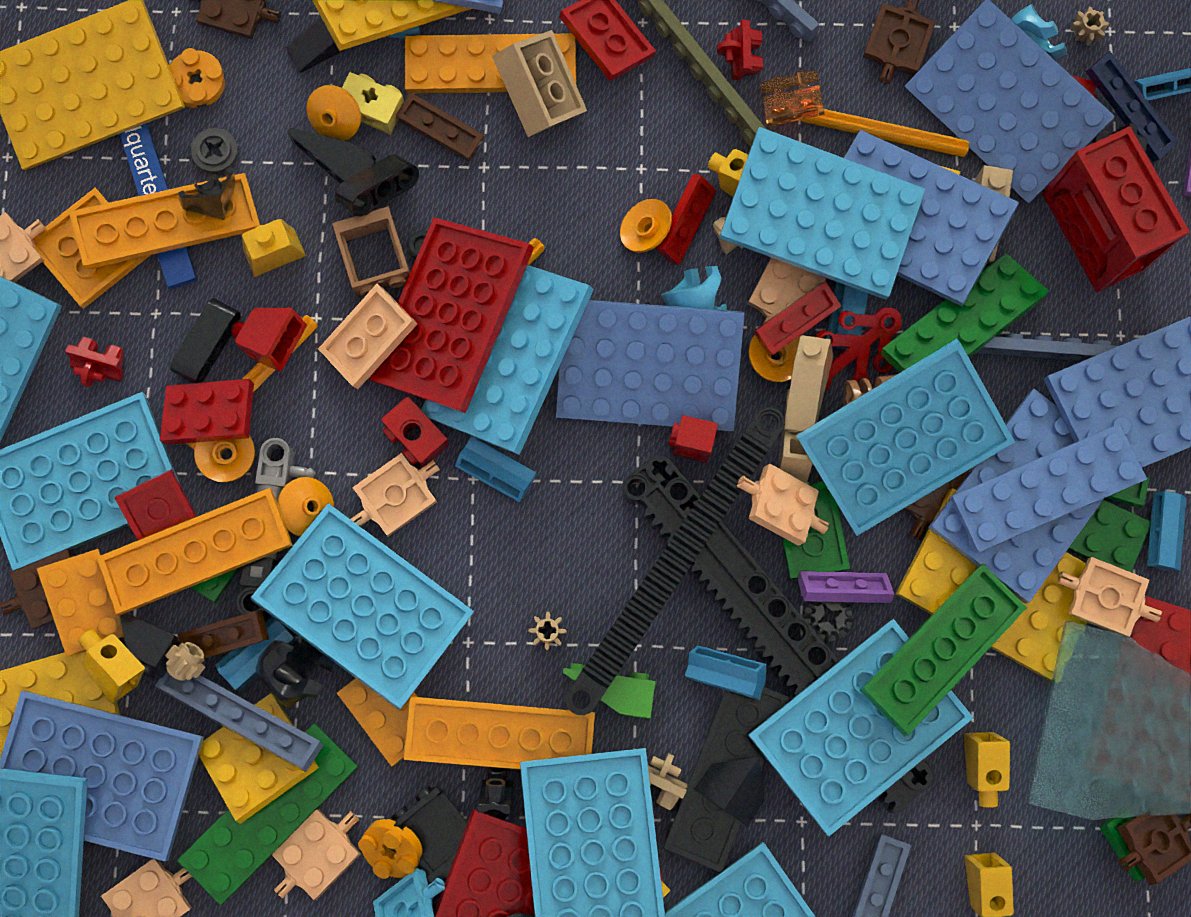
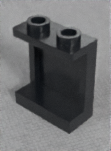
[390,785,468,883]

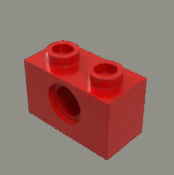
[381,396,450,468]
[668,415,718,464]

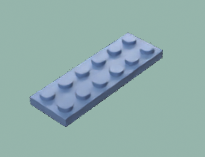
[950,424,1147,553]

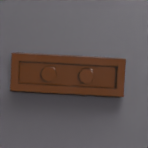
[396,93,485,162]
[178,610,269,658]

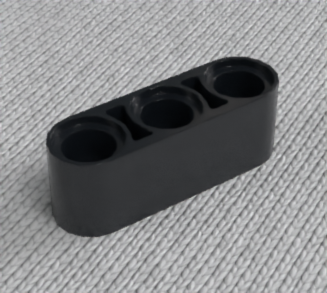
[335,154,419,217]
[170,298,241,383]

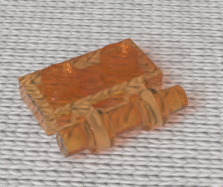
[761,70,825,127]

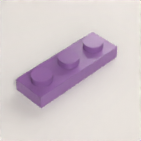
[798,571,895,603]

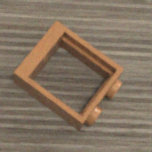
[332,206,410,297]

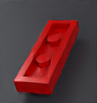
[655,174,716,265]
[753,281,841,356]

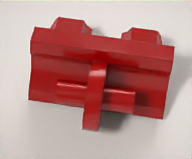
[717,19,763,80]
[65,337,125,387]

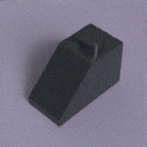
[119,613,180,678]

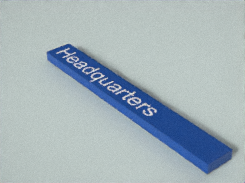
[120,123,198,290]

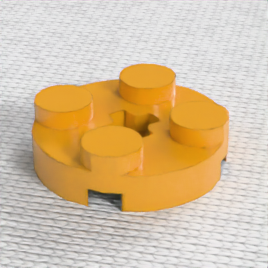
[169,48,225,108]
[358,819,423,879]

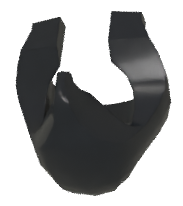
[255,640,335,708]

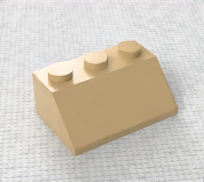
[492,30,587,137]

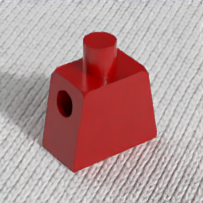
[232,308,307,372]

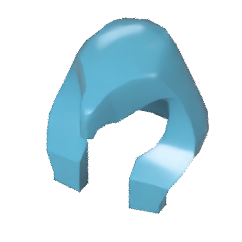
[1011,4,1067,61]
[661,266,727,310]

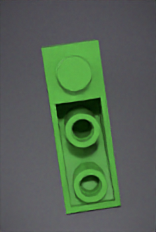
[563,663,655,719]

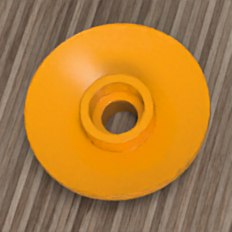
[306,85,361,141]
[620,199,672,253]
[748,335,801,382]
[194,435,255,483]
[277,477,334,537]

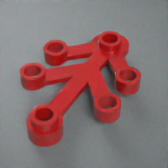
[816,307,902,391]

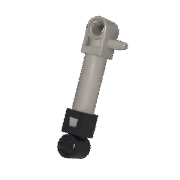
[236,438,315,618]

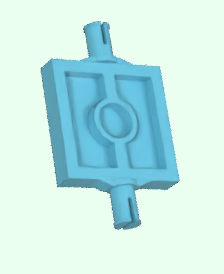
[373,868,445,917]

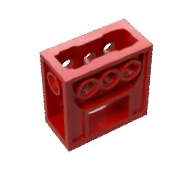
[1041,126,1190,293]

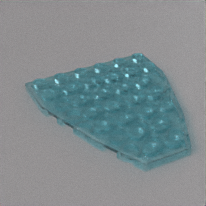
[1026,621,1191,820]

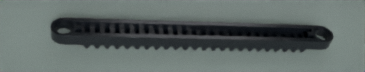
[566,407,785,715]

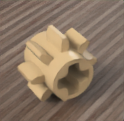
[1070,7,1109,46]
[528,612,567,651]
[165,642,205,681]

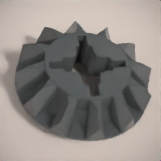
[191,128,238,173]
[804,601,854,642]

